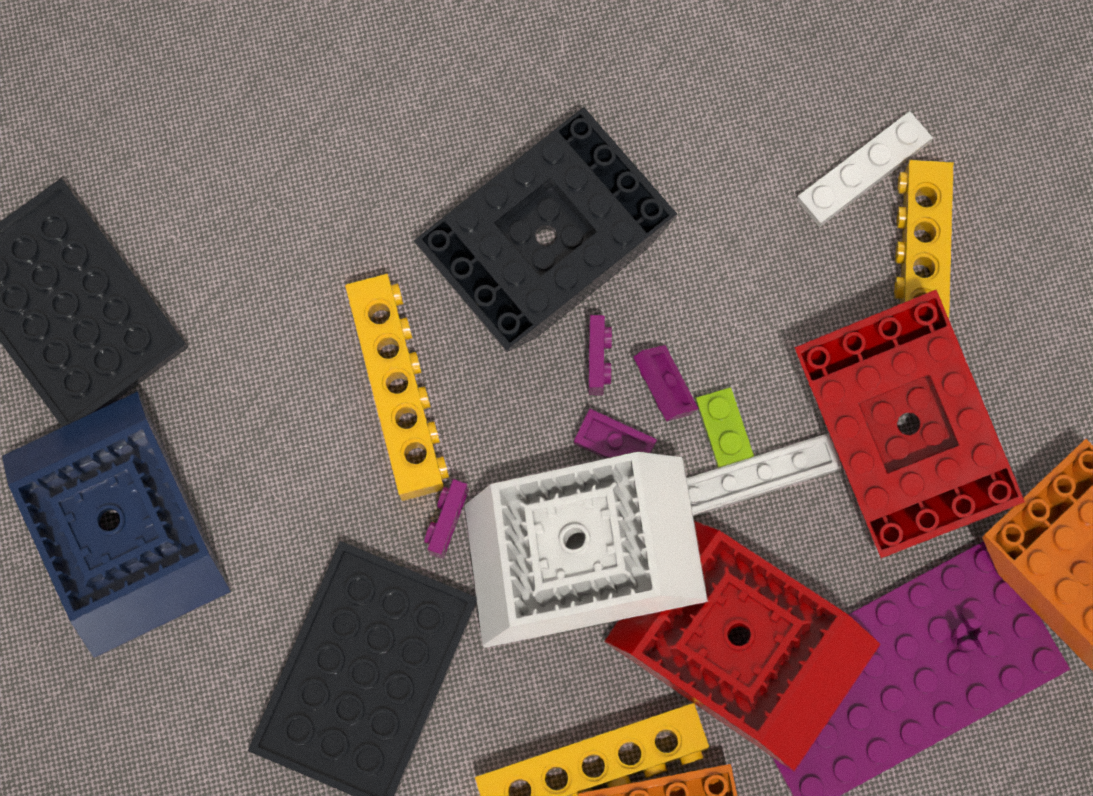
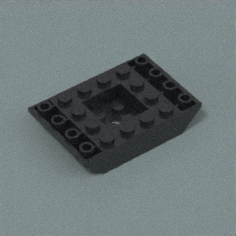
[414,107,677,352]

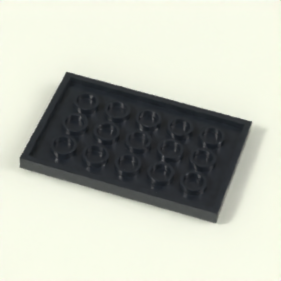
[0,178,189,427]
[248,541,477,796]

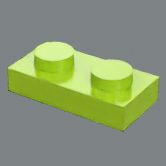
[695,387,754,468]

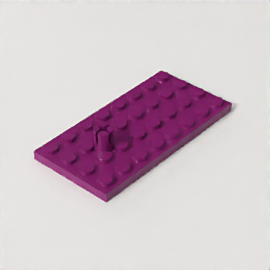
[770,541,1071,796]

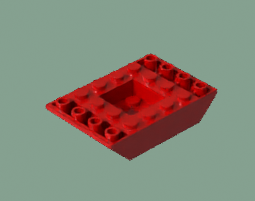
[794,289,1025,558]
[604,521,881,772]

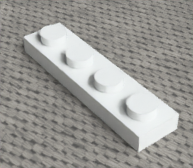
[797,111,933,227]

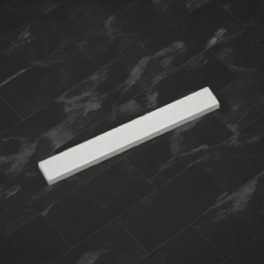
[567,433,842,550]

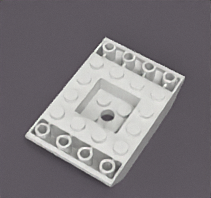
[465,452,708,648]

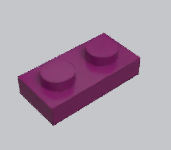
[589,315,612,396]
[633,345,699,422]
[574,409,657,459]
[424,479,469,560]

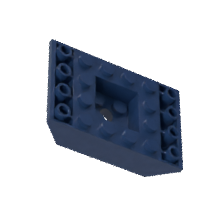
[2,392,232,658]

